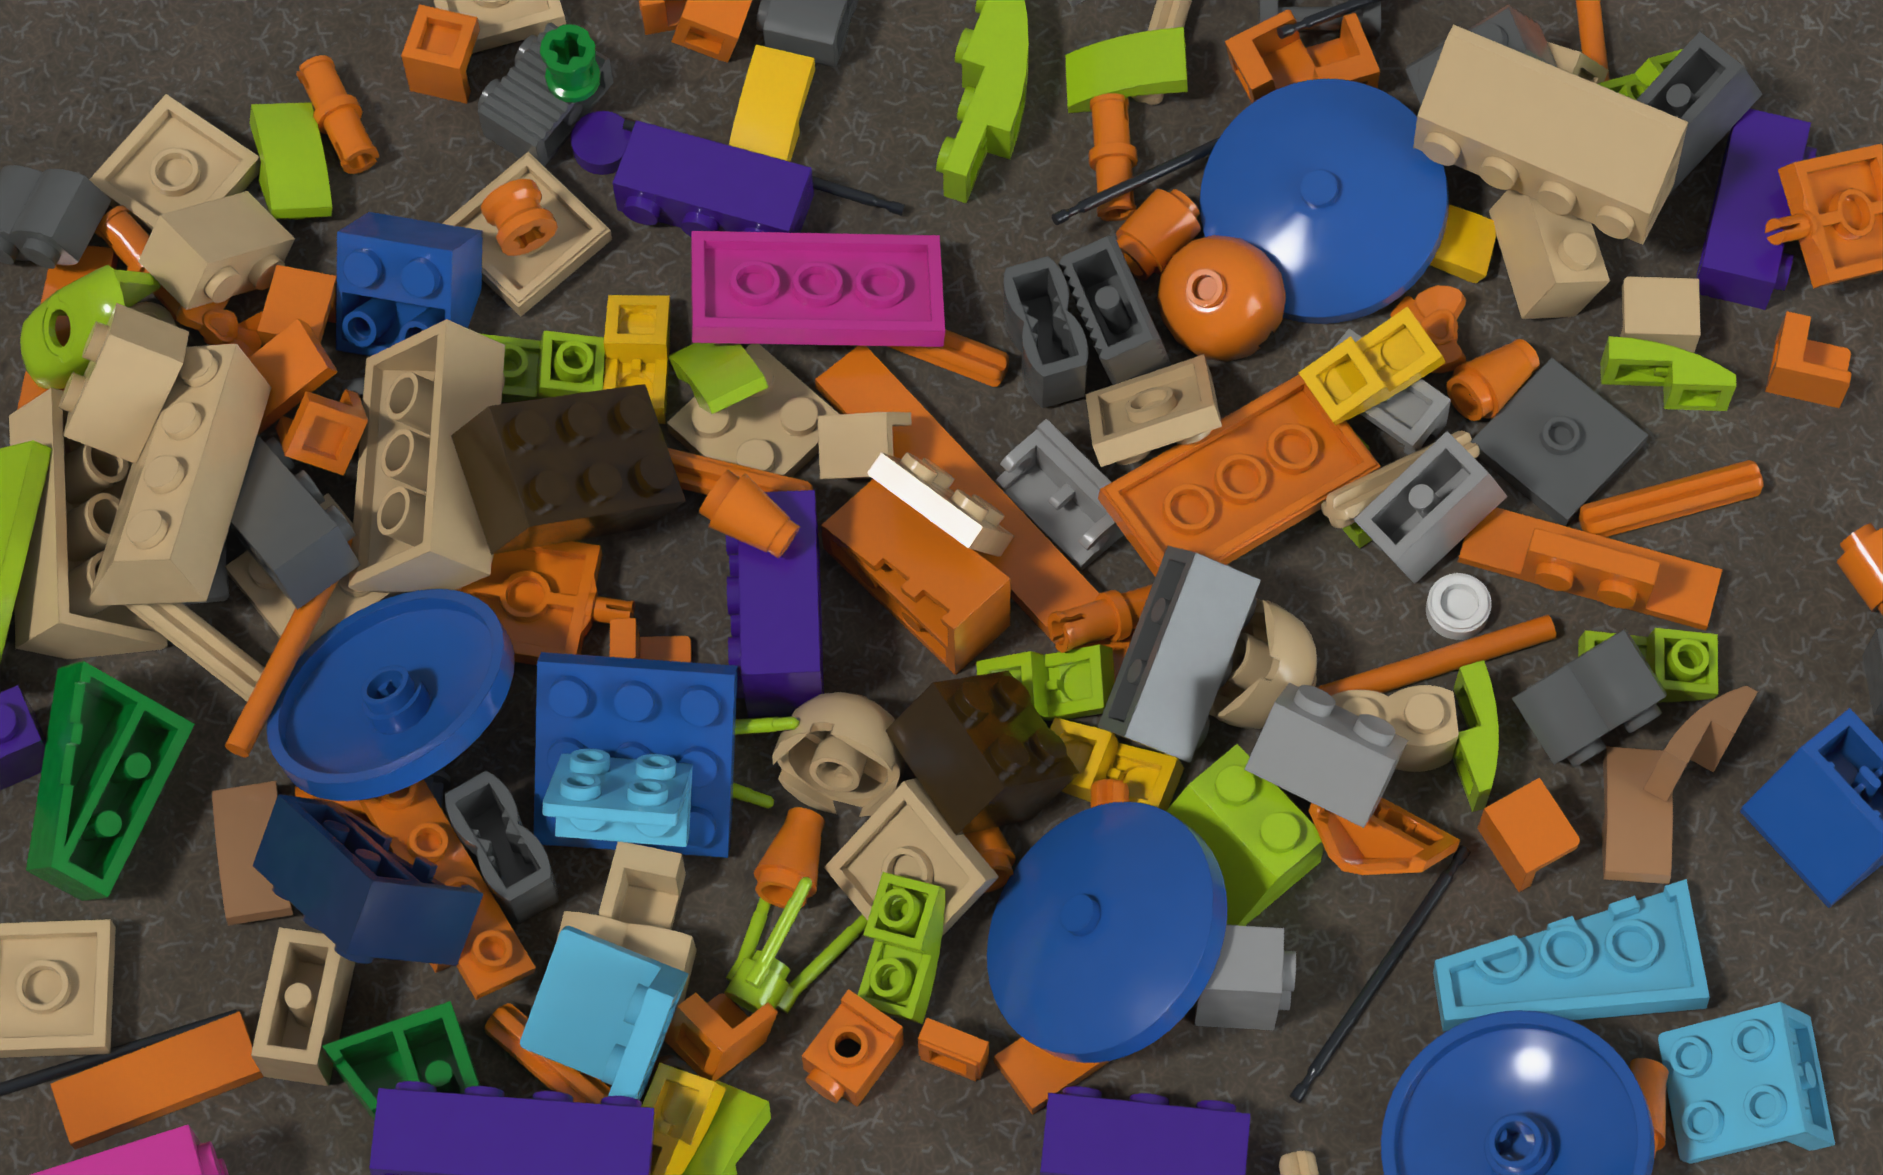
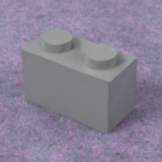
[1353,431,1508,584]
[1244,683,1408,828]
[1195,925,1296,1030]

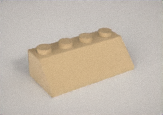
[1413,24,1688,245]
[348,319,505,592]
[89,344,272,606]
[9,388,167,659]

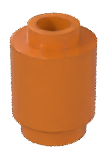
[1116,189,1201,281]
[1836,523,1883,616]

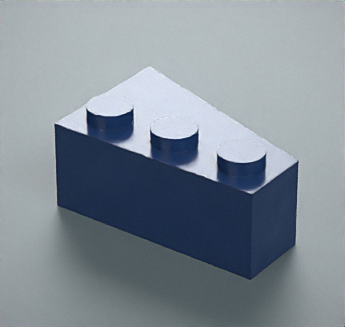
[252,794,483,966]

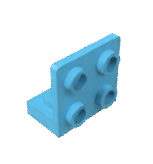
[542,749,693,847]
[520,926,689,1100]
[1658,1002,1835,1164]

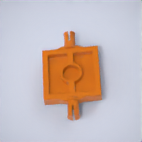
[1765,143,1883,289]
[456,541,635,665]

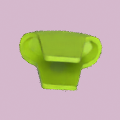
[20,265,161,389]

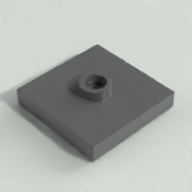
[1471,358,1648,527]

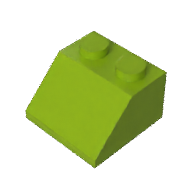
[1166,744,1324,926]

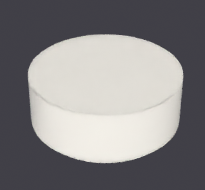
[1426,573,1491,640]

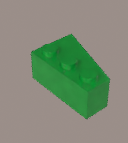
[26,661,195,901]
[322,1001,481,1121]

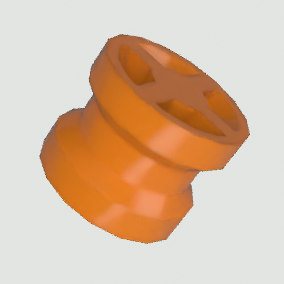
[481,179,558,256]

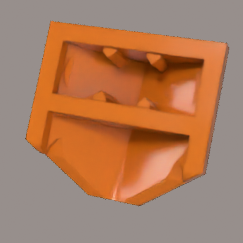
[1309,797,1461,875]

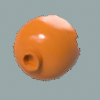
[1157,235,1286,362]

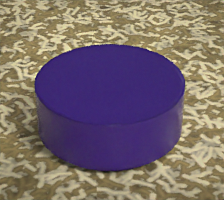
[571,111,631,175]

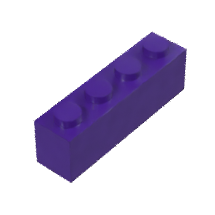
[369,1081,654,1175]

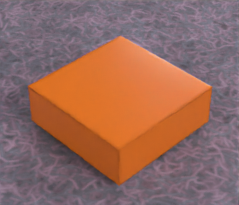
[918,1018,989,1082]

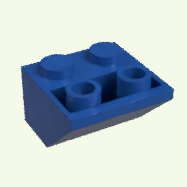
[336,212,483,356]
[1740,708,1883,908]

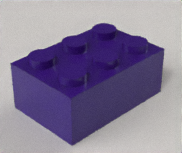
[726,490,824,718]

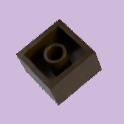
[886,670,1080,836]

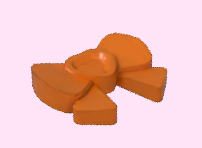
[1390,285,1466,373]
[176,297,262,358]

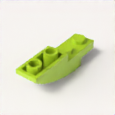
[936,0,1029,203]

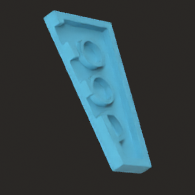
[1433,879,1710,1032]

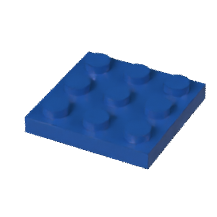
[534,652,738,858]

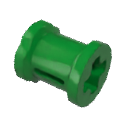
[540,24,601,103]

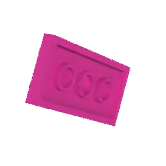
[691,231,945,347]

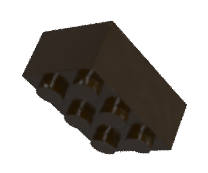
[451,384,686,555]

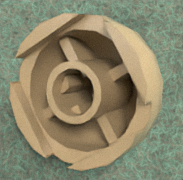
[1209,598,1317,729]
[772,692,906,817]

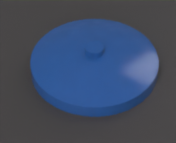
[1200,79,1449,324]
[267,589,515,801]
[987,802,1227,1063]
[1381,1010,1655,1175]

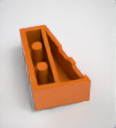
[821,479,1011,675]

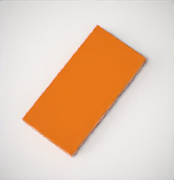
[1098,374,1381,577]

